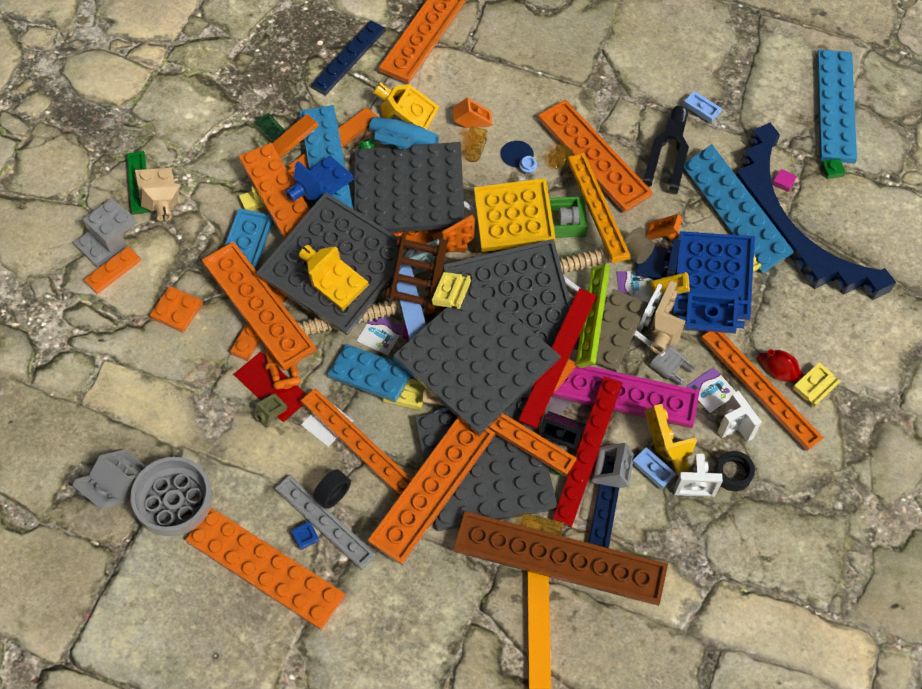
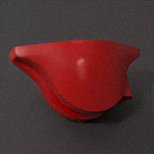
[756,349,804,383]

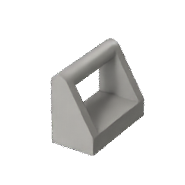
[592,443,634,488]

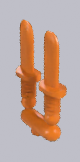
[265,347,301,390]

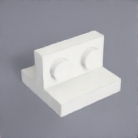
[717,390,762,442]
[674,454,723,497]

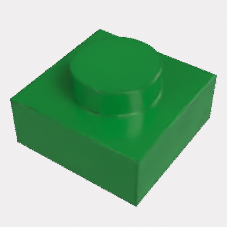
[821,158,846,179]

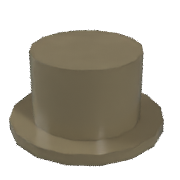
[624,227,655,264]

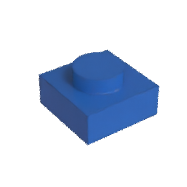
[291,521,319,550]

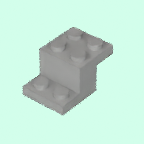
[73,198,137,268]
[72,449,147,510]

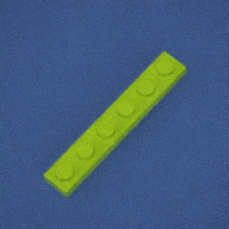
[576,263,610,368]

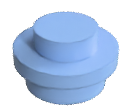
[519,156,537,173]

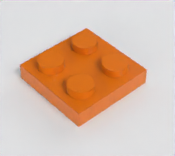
[150,286,203,333]

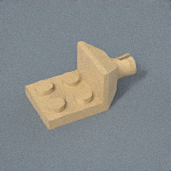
[135,168,180,221]
[650,280,686,354]

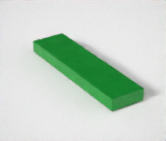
[127,151,151,215]

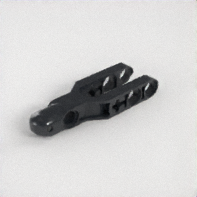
[643,105,689,194]

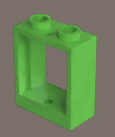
[549,196,588,238]

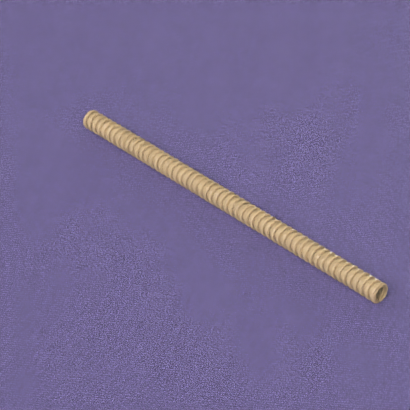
[297,247,611,337]

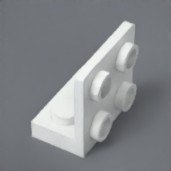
[633,284,663,332]

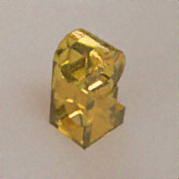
[465,126,488,162]

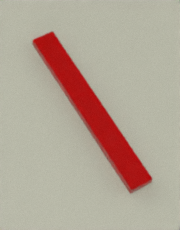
[519,288,597,430]

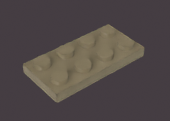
[596,289,648,372]

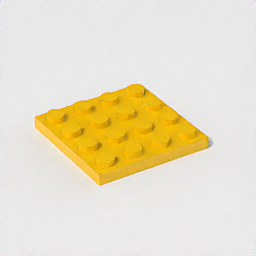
[474,178,556,252]

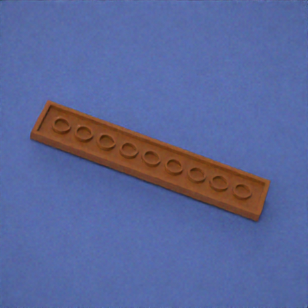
[454,511,668,606]

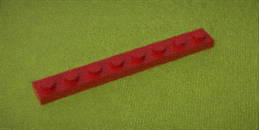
[552,376,623,528]

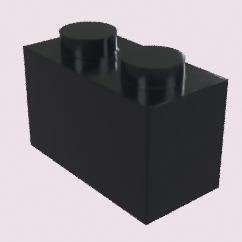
[538,411,586,449]

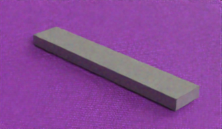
[275,474,376,571]

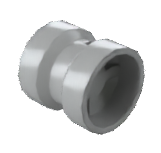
[559,206,579,226]

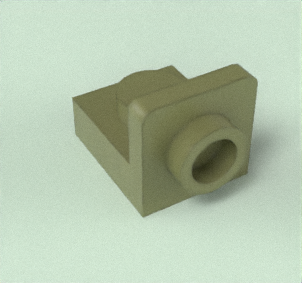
[254,393,287,428]

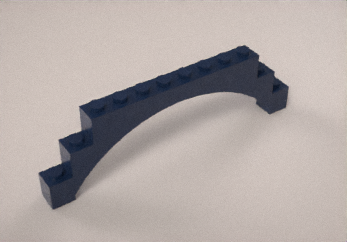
[736,122,896,300]

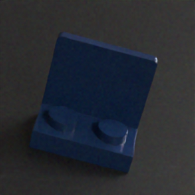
[636,239,681,280]

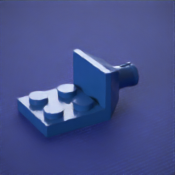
[285,155,354,203]

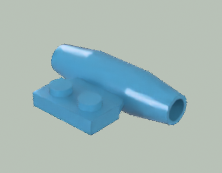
[369,117,439,149]

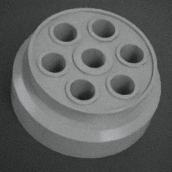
[131,457,213,536]

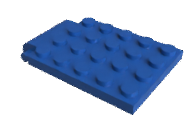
[673,231,755,334]

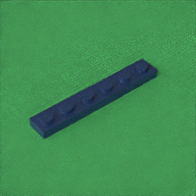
[311,20,385,96]

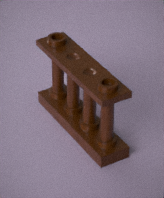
[385,230,448,316]

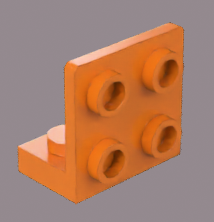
[431,215,475,254]

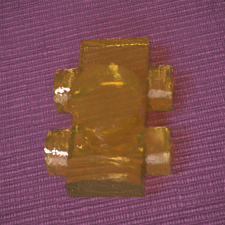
[548,144,573,169]

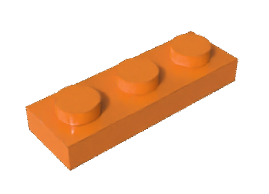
[84,246,141,294]

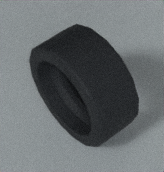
[715,451,755,492]
[313,469,351,509]

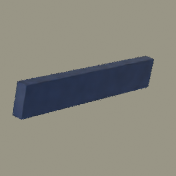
[588,458,619,548]

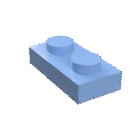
[683,91,722,123]
[633,447,676,490]

